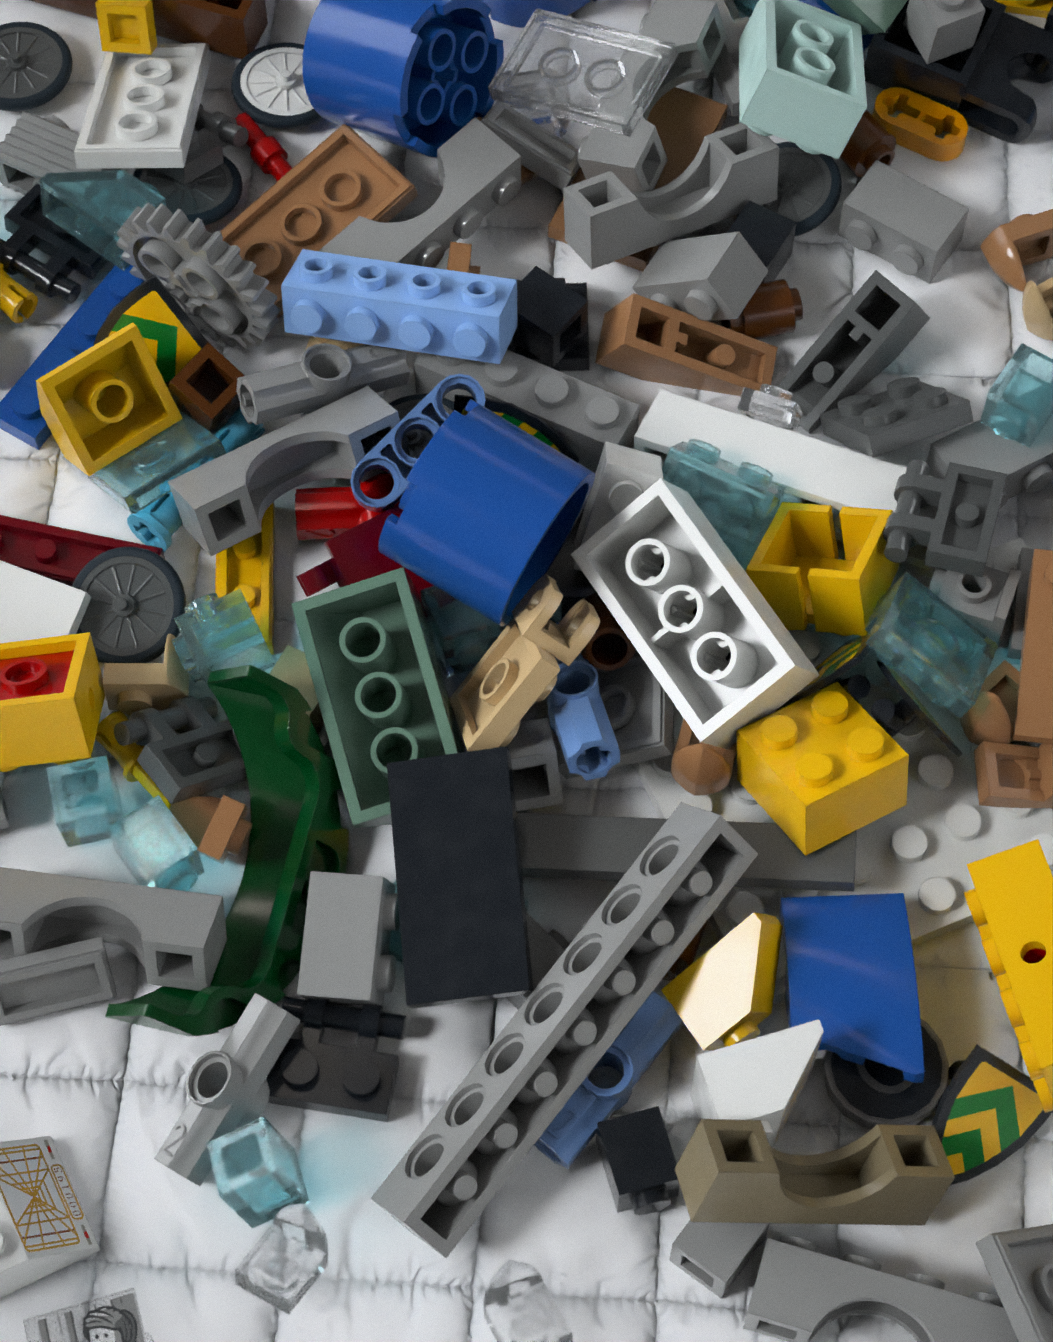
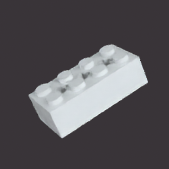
[571,478,820,749]

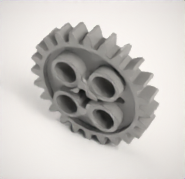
[116,203,280,349]

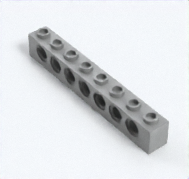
[371,802,758,1258]

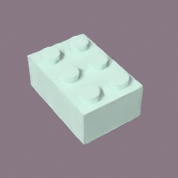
[739,0,867,159]

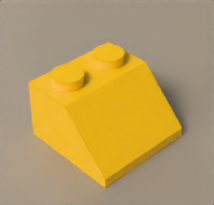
[36,323,183,476]

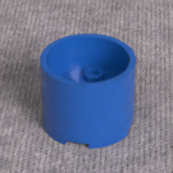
[302,0,504,158]
[378,399,595,627]

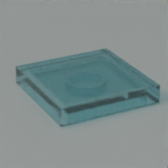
[87,410,226,514]

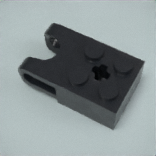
[864,0,1053,143]

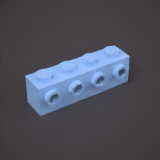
[281,249,518,364]

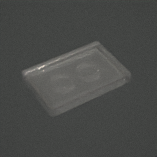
[488,8,678,137]

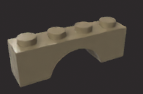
[675,1119,955,1226]

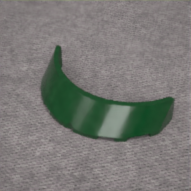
[105,665,349,1036]

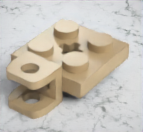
[449,574,600,751]

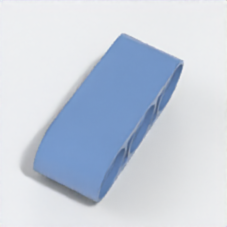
[350,374,486,512]

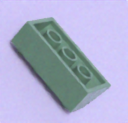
[291,567,465,828]

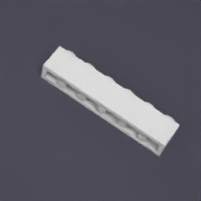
[634,389,947,571]

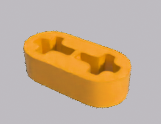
[872,87,968,162]

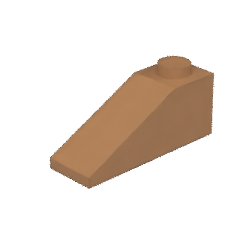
[595,293,778,400]
[1013,549,1053,745]

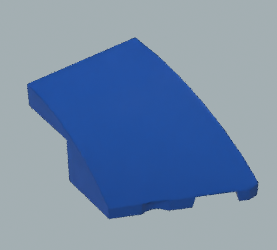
[780,893,925,1083]

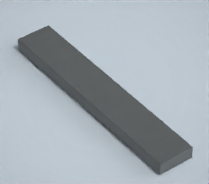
[516,812,857,892]

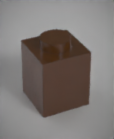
[168,342,245,436]

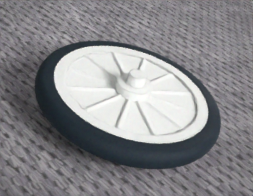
[231,42,322,129]

